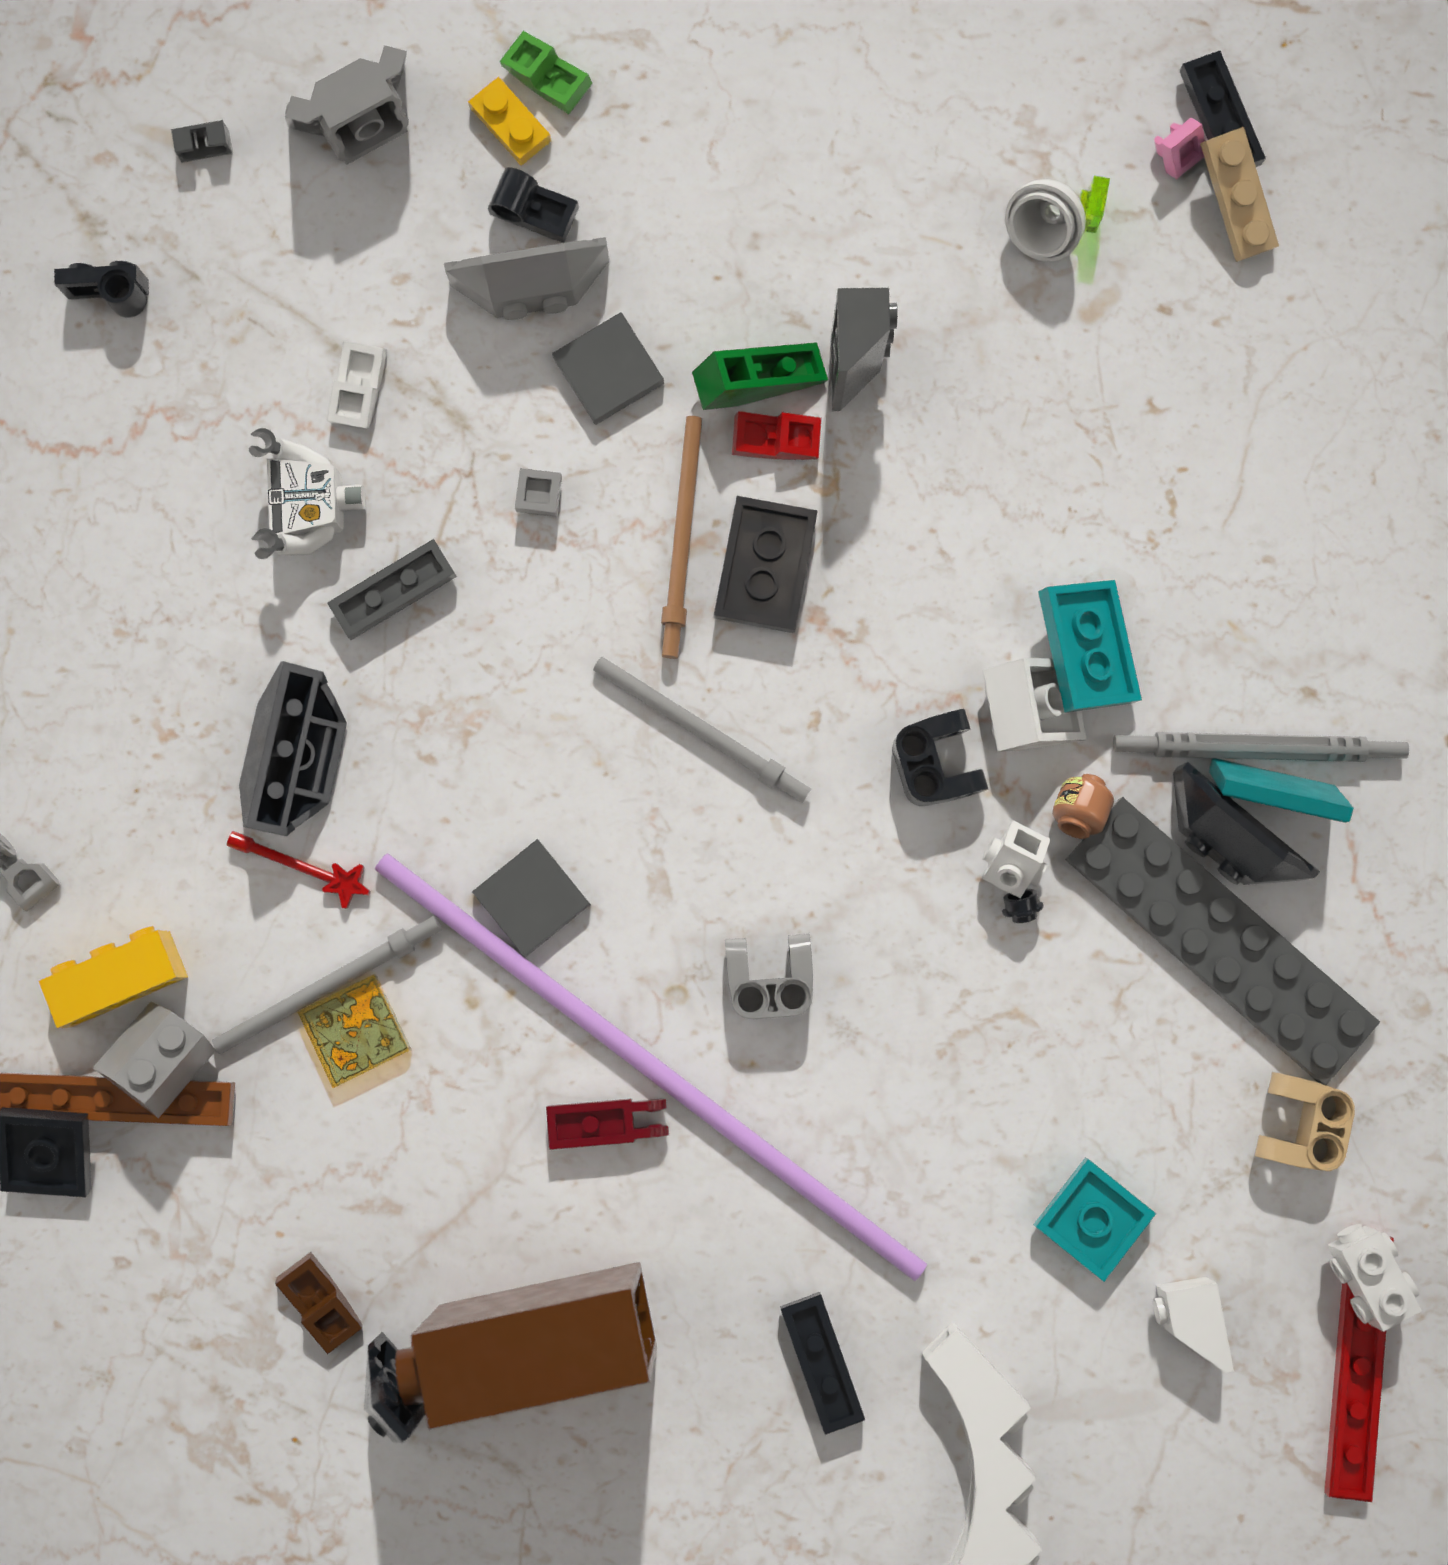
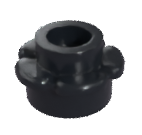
[1002,889,1044,923]

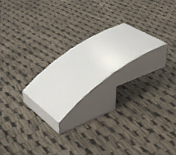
[327,341,387,429]

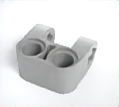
[725,934,813,1019]

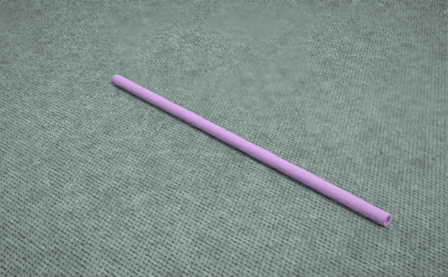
[375,853,927,1281]

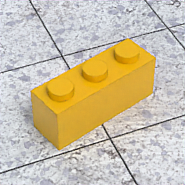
[39,926,188,1028]

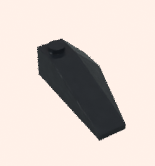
[364,1332,426,1443]

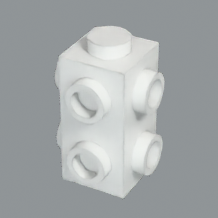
[1328,1224,1422,1331]

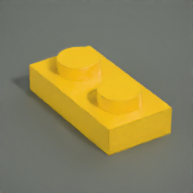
[468,76,552,166]

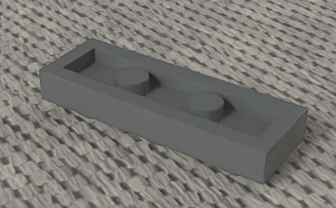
[327,539,457,640]

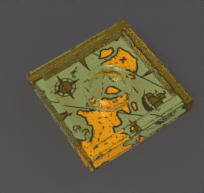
[297,974,412,1088]

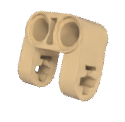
[1255,1072,1355,1171]

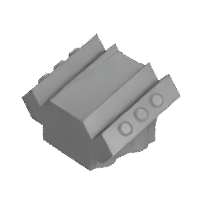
[285,45,409,165]

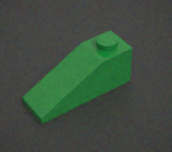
[692,342,828,410]

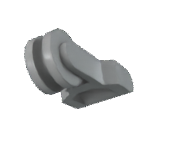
[0,834,60,912]

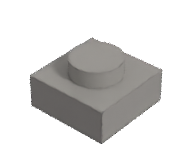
[515,468,562,517]

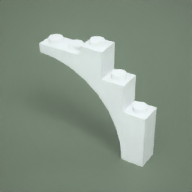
[922,1322,1042,1565]

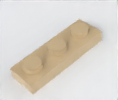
[1200,127,1279,262]

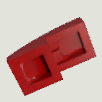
[732,411,821,460]

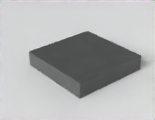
[552,312,664,425]
[472,839,591,957]

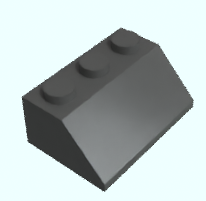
[831,288,898,411]

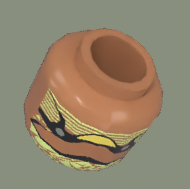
[1052,774,1114,839]

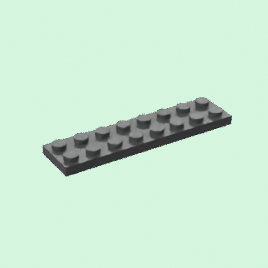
[1065,797,1380,1085]

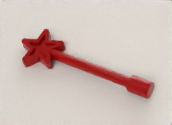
[227,831,371,909]

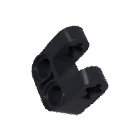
[892,709,989,806]

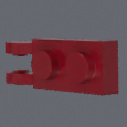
[546,1098,669,1150]

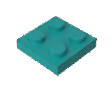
[1033,1157,1157,1282]

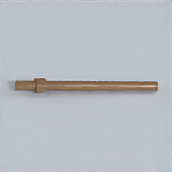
[661,416,702,659]

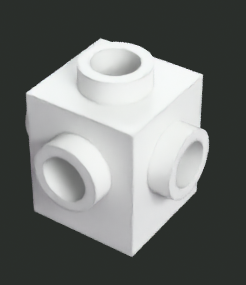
[982,820,1051,898]

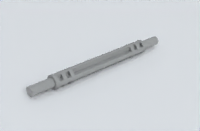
[1113,732,1409,762]

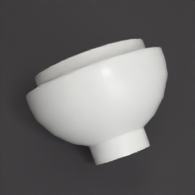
[1005,179,1086,261]

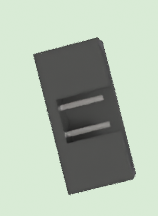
[171,120,233,162]

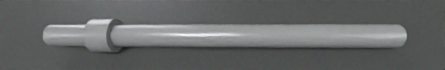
[593,657,811,803]
[212,916,442,1054]

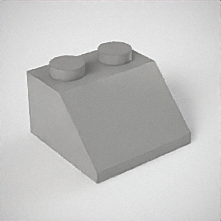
[93,1002,216,1118]

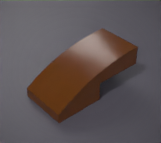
[275,1252,363,1355]

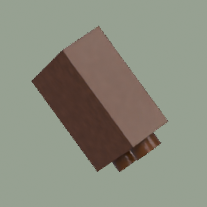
[395,1262,657,1430]

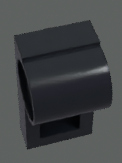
[488,167,579,243]
[54,261,149,318]

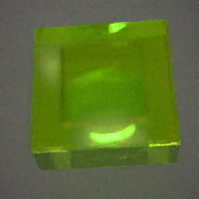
[1079,175,1110,233]

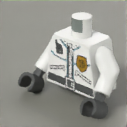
[248,428,366,559]

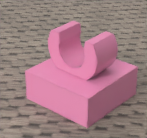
[1154,118,1205,179]

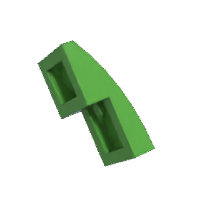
[499,31,593,114]

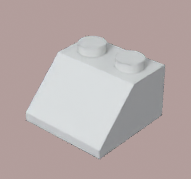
[983,658,1087,752]

